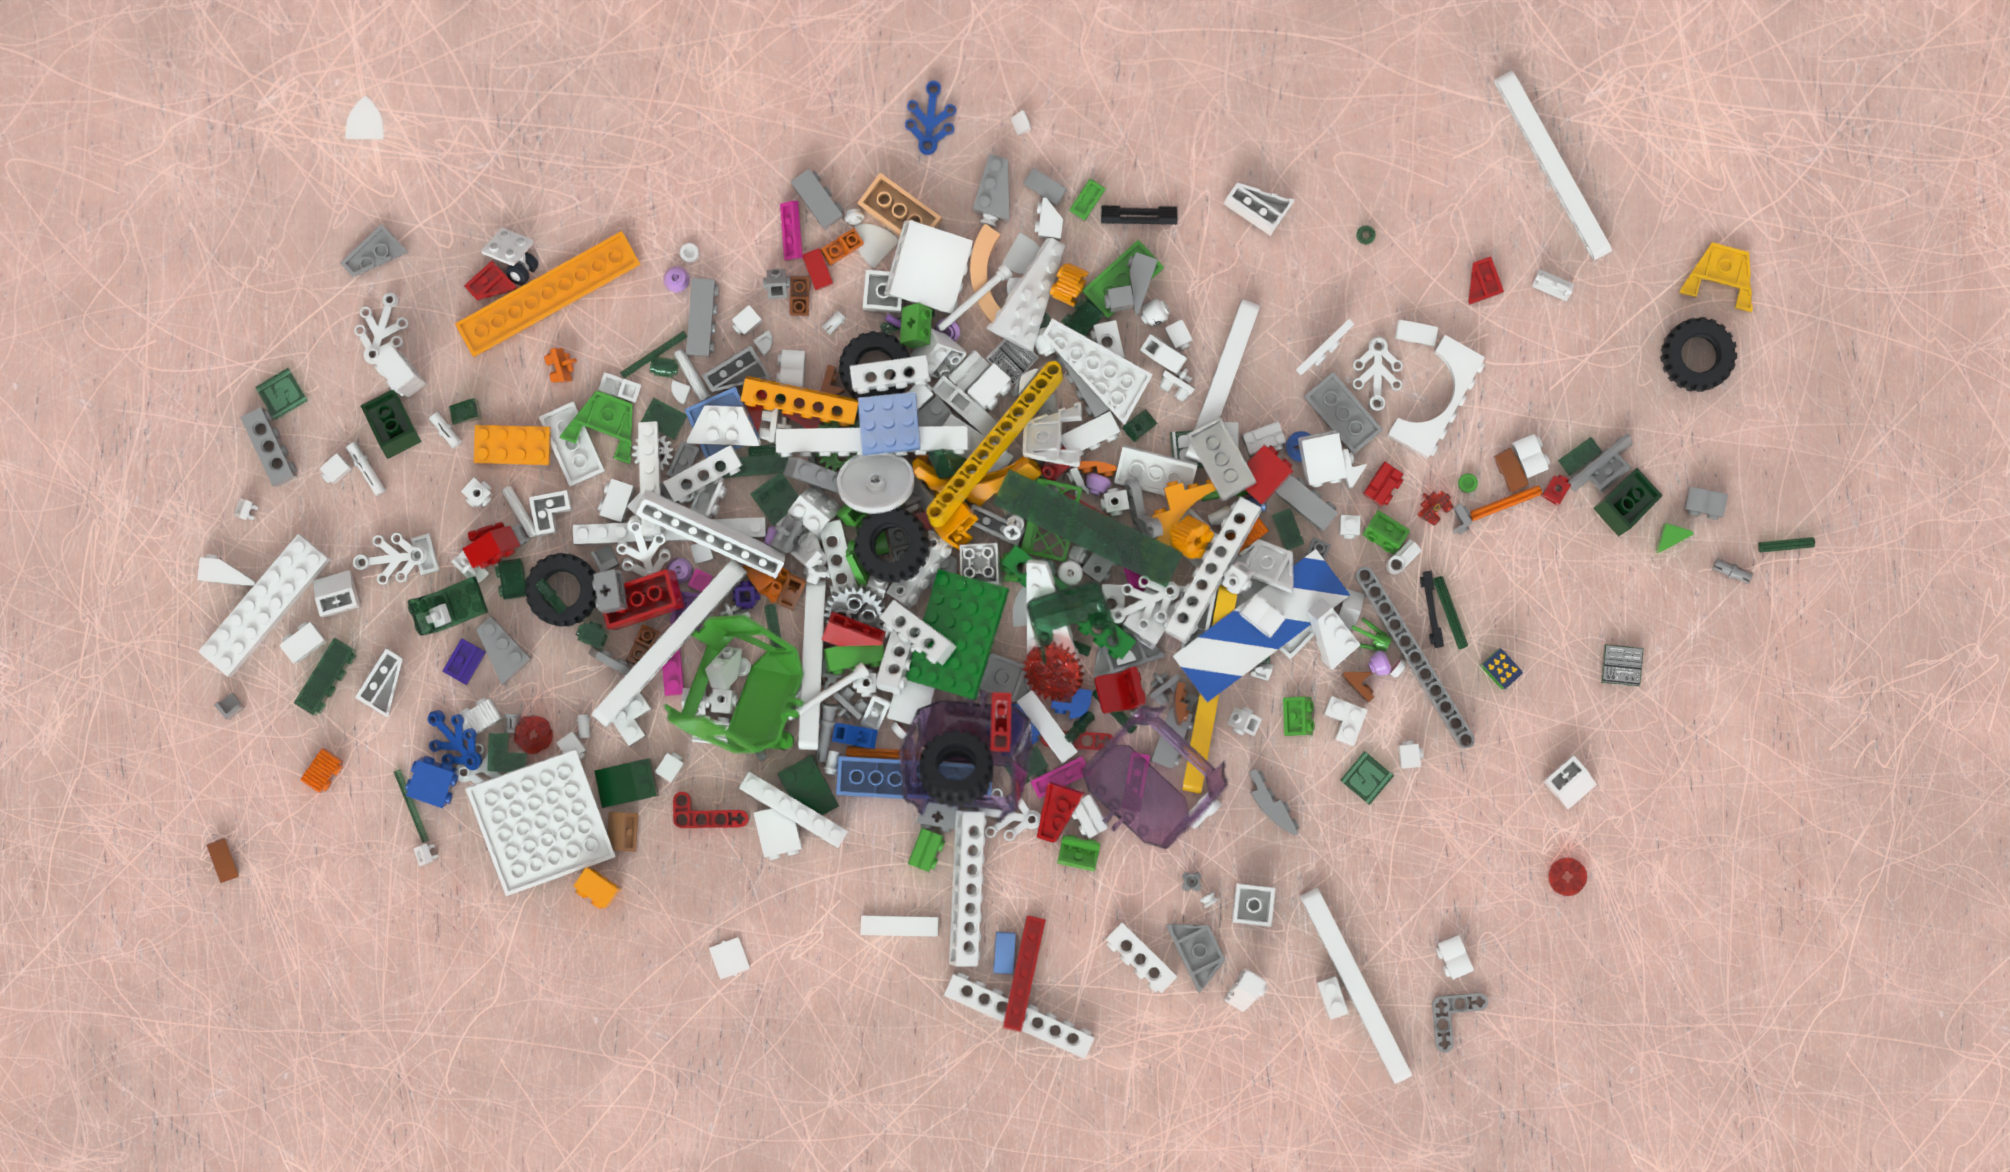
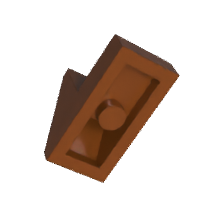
[818,365,845,404]
[776,573,807,611]
[1341,672,1374,703]

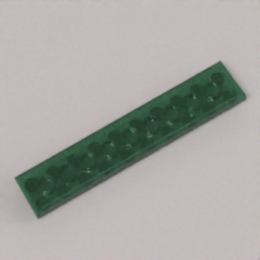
[993,469,1183,588]

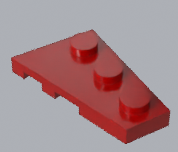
[1036,782,1085,843]

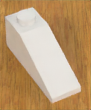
[197,554,257,586]

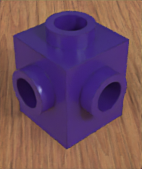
[733,581,761,609]

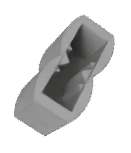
[1684,487,1728,520]

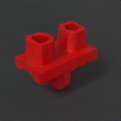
[1040,446,1070,481]

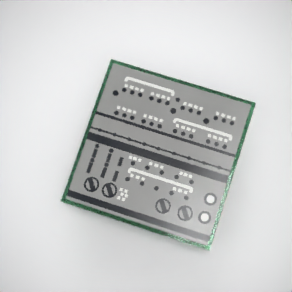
[1601,644,1644,687]

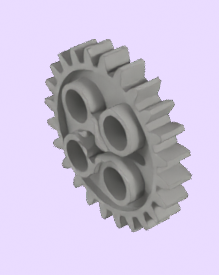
[824,583,885,629]

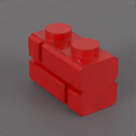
[1362,461,1404,507]

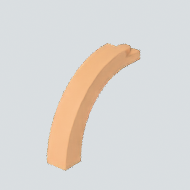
[970,223,1001,323]

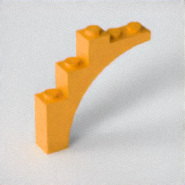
[912,456,1041,507]
[1138,479,1216,585]

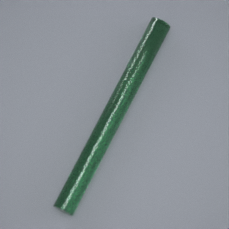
[620,331,687,379]
[393,769,429,843]

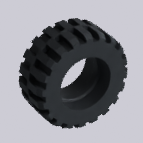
[1660,317,1737,392]
[839,331,912,399]
[854,508,931,583]
[524,553,597,627]
[919,730,993,807]

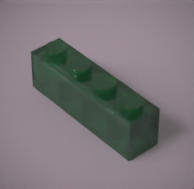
[294,638,357,716]

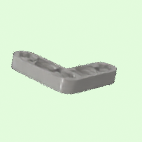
[1125,477,1163,538]
[1432,993,1488,1053]

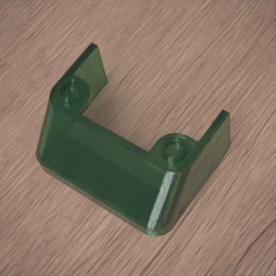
[1027,581,1117,664]

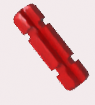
[468,522,505,542]

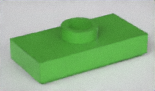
[1069,179,1106,221]

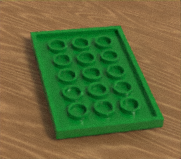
[905,569,1010,700]

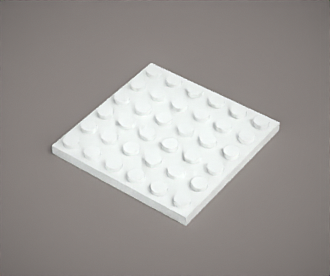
[466,749,616,896]

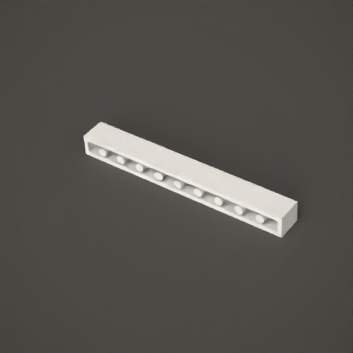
[776,426,969,457]
[573,517,767,545]

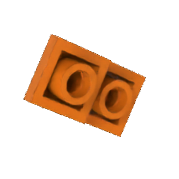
[820,228,864,266]
[1077,461,1117,477]

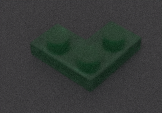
[487,733,528,772]

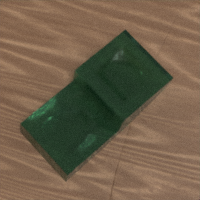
[1558,437,1602,476]

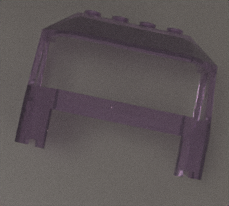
[899,691,1032,823]
[1081,705,1228,849]

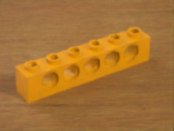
[741,376,858,427]

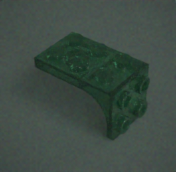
[407,576,488,636]

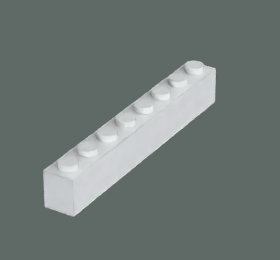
[636,489,785,578]

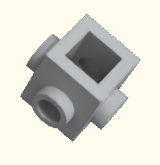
[763,269,791,299]

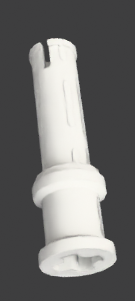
[1004,495,1030,540]

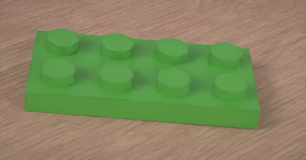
[1082,239,1164,319]

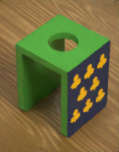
[1479,648,1523,690]

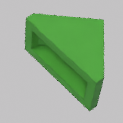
[1655,523,1694,553]

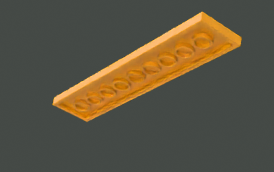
[455,231,641,358]

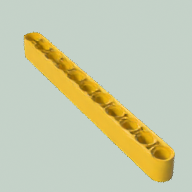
[926,361,1064,527]
[1182,584,1237,794]

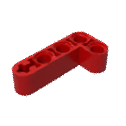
[673,792,750,828]

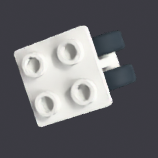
[482,228,539,285]

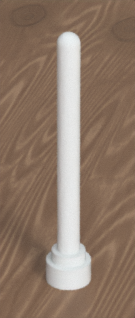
[938,264,1013,331]
[788,662,870,720]

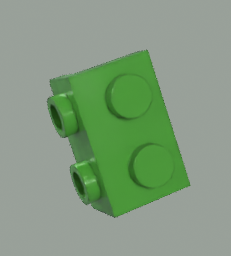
[1057,835,1101,872]

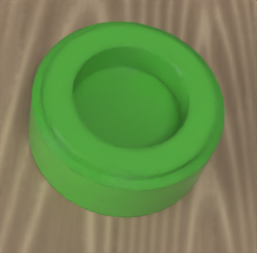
[1458,473,1478,493]

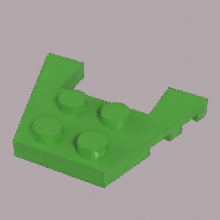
[559,390,633,464]

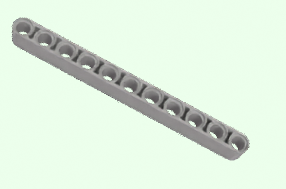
[1355,567,1475,749]

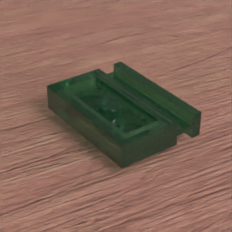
[641,397,687,440]

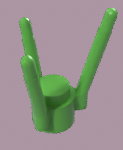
[1352,618,1392,652]

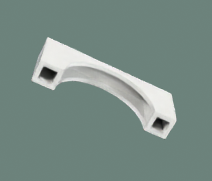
[1387,335,1485,459]

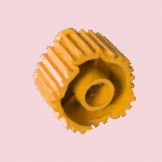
[1049,263,1089,307]
[1169,515,1214,559]

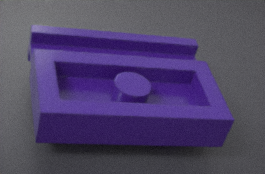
[442,638,486,685]

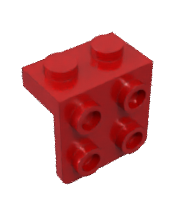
[1094,666,1146,714]

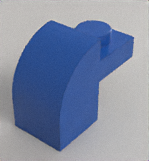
[1051,688,1092,719]
[832,723,878,749]

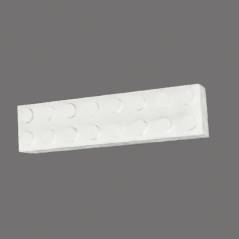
[198,534,331,677]

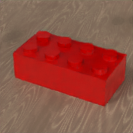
[603,569,685,631]

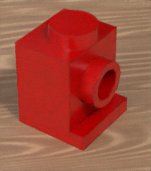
[1541,474,1571,506]

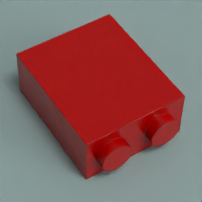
[1245,445,1294,505]

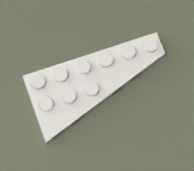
[1043,319,1153,425]
[1027,560,1085,674]

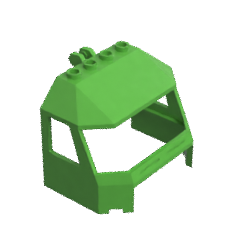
[663,615,804,753]

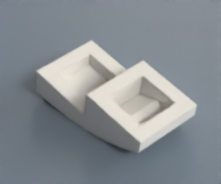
[1395,320,1438,346]
[598,372,641,403]

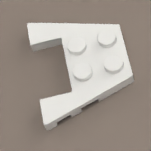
[1023,402,1082,467]

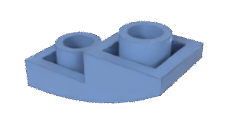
[993,931,1016,974]

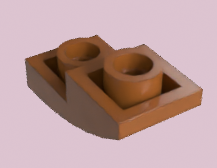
[790,276,810,316]
[1494,448,1529,493]
[626,624,660,665]
[1173,682,1189,726]
[206,838,239,883]

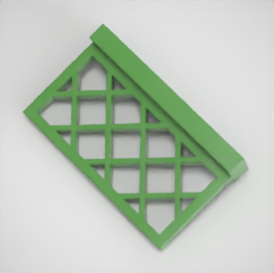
[1021,476,1083,562]

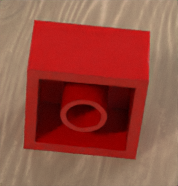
[462,526,521,569]

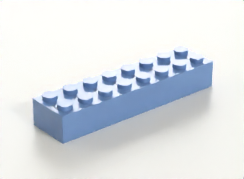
[836,756,992,804]

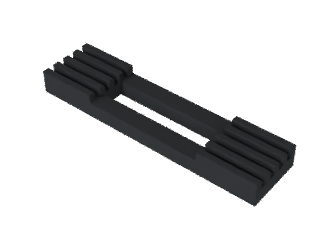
[1101,205,1178,225]
[1420,570,1444,648]

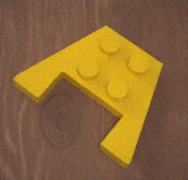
[1679,242,1753,313]

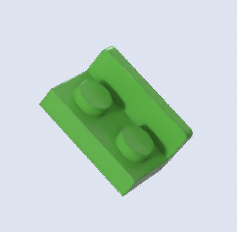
[1362,510,1410,555]
[1283,697,1315,736]

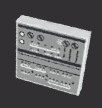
[985,339,1039,385]

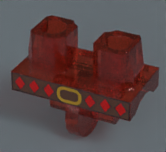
[1417,491,1454,526]

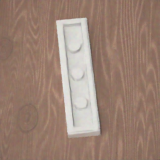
[1016,690,1078,763]
[861,915,938,937]

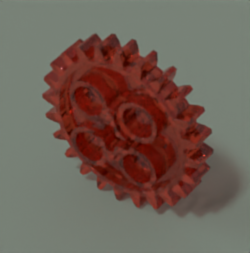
[1023,641,1084,702]

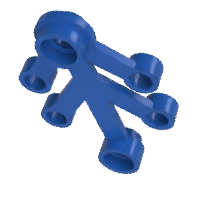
[905,81,956,155]
[427,710,482,770]

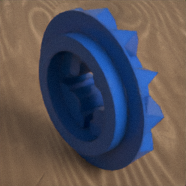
[1286,431,1311,462]

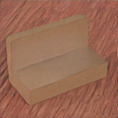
[607,812,638,852]

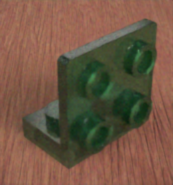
[750,472,799,526]

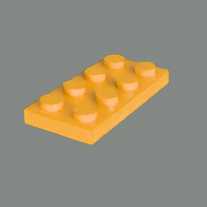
[474,425,551,465]

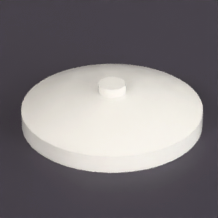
[837,453,915,513]

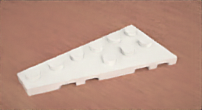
[986,238,1065,351]

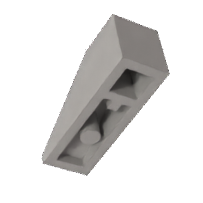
[1127,252,1157,316]

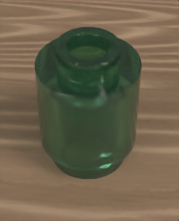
[650,357,679,378]

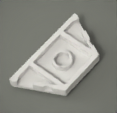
[1296,319,1354,375]
[687,405,761,446]
[1230,539,1294,593]

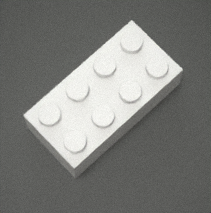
[373,345,427,398]

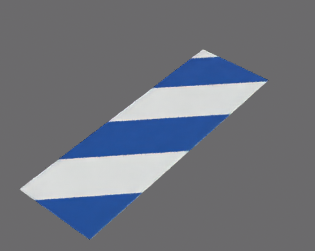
[1173,549,1350,702]

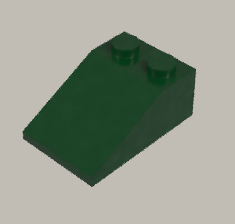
[360,390,422,459]
[1593,468,1663,537]
[777,755,839,815]
[594,758,659,808]

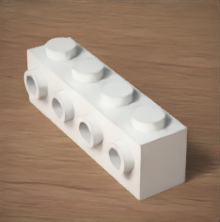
[886,530,953,609]

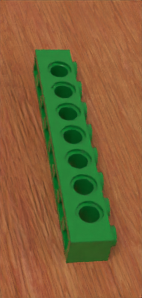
[1001,545,1136,660]

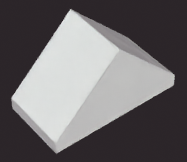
[1338,589,1365,631]

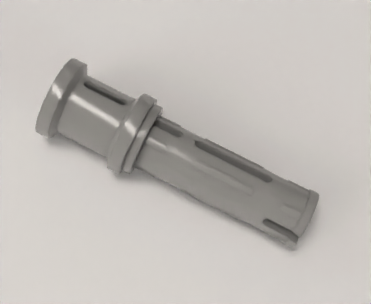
[814,703,839,762]

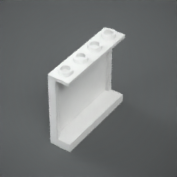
[884,220,973,315]

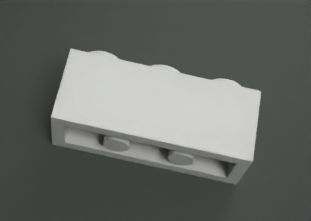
[1061,411,1120,456]

